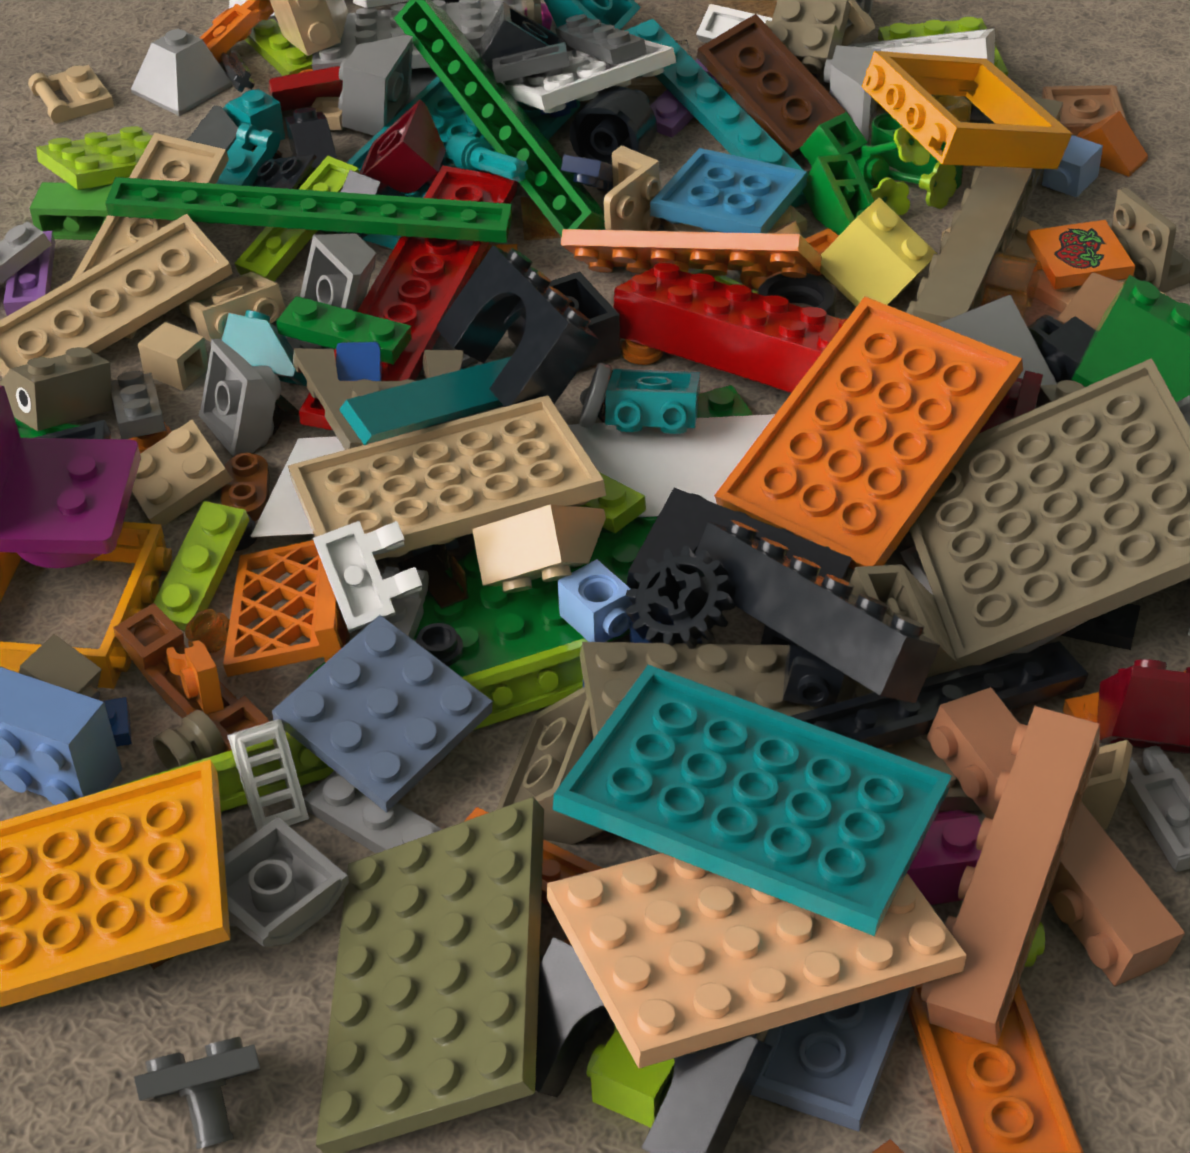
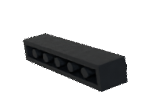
[695,520,940,703]

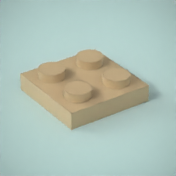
[132,419,233,526]

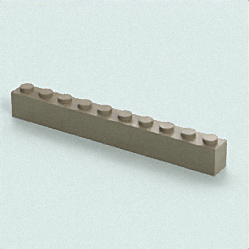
[907,96,1063,325]

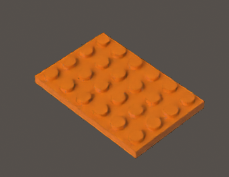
[714,296,1023,570]

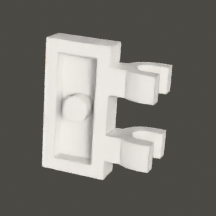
[313,521,423,633]

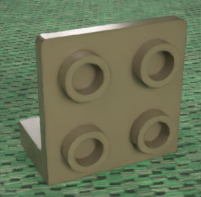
[1111,187,1190,293]

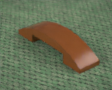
[113,603,270,752]

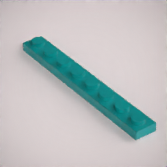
[625,19,808,208]

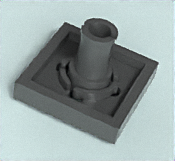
[134,1036,261,1149]

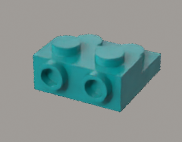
[605,369,701,434]

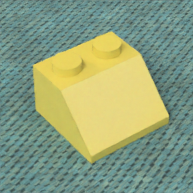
[820,197,937,307]

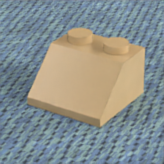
[472,504,606,593]

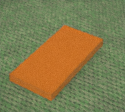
[907,983,1084,1153]

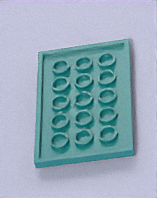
[552,665,952,936]

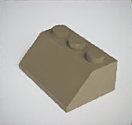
[496,686,603,845]

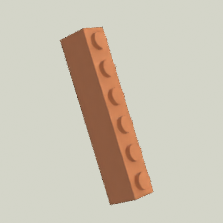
[927,687,1185,987]
[921,706,1100,1046]

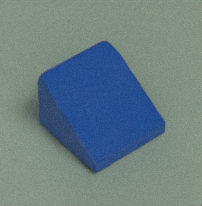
[336,342,382,381]

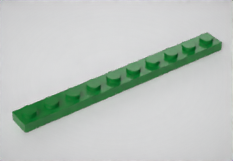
[105,177,512,243]

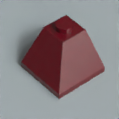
[360,100,446,193]

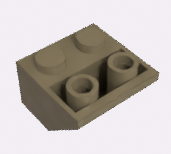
[849,565,963,678]

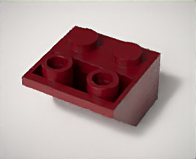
[1097,659,1190,754]

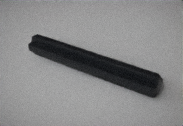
[220,50,255,93]

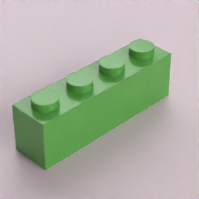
[29,182,196,240]

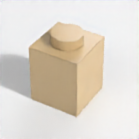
[138,322,209,391]

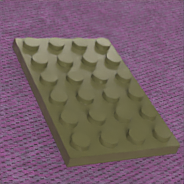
[316,797,544,1153]

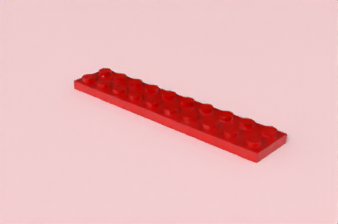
[299,165,517,431]

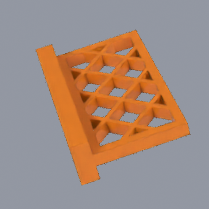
[223,540,350,677]

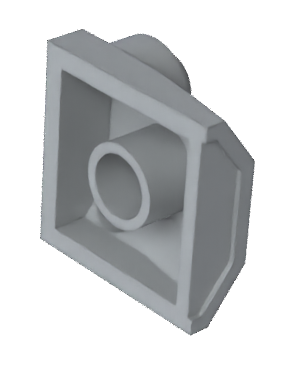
[198,339,281,457]
[224,817,349,947]

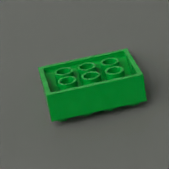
[1072,275,1190,402]

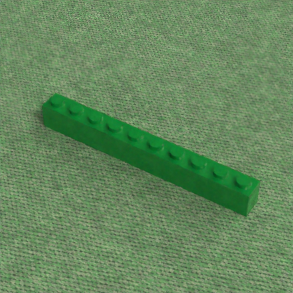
[394,0,605,237]

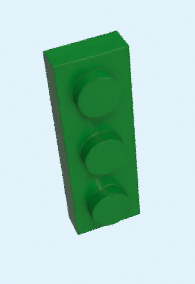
[276,296,412,365]

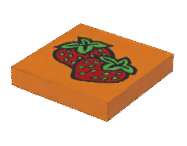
[1026,220,1135,289]

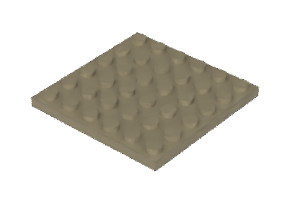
[910,358,1190,667]

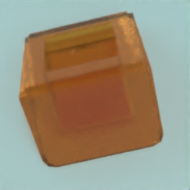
[520,197,562,241]

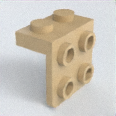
[604,145,662,231]

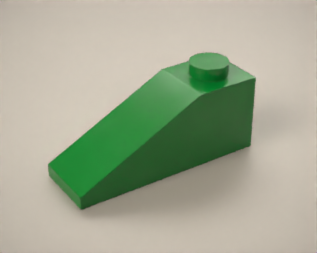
[802,154,874,235]

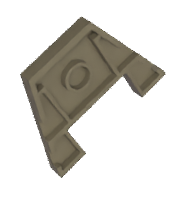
[293,348,464,450]

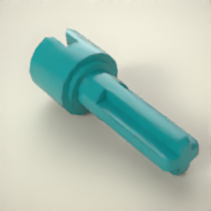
[445,133,528,182]

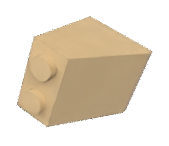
[270,0,348,56]

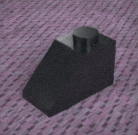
[285,108,337,170]

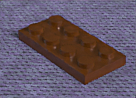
[697,14,850,159]

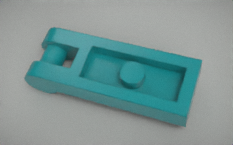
[216,122,280,186]

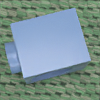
[558,559,633,642]

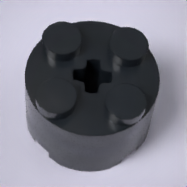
[569,86,657,165]

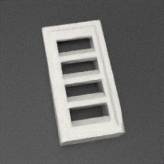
[227,719,309,831]

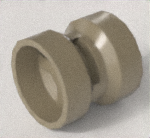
[153,710,225,770]

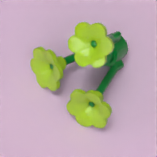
[853,126,956,216]

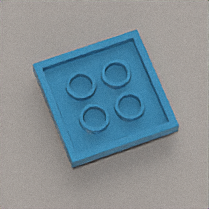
[650,148,807,233]

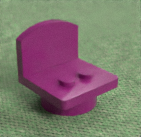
[0,386,141,568]

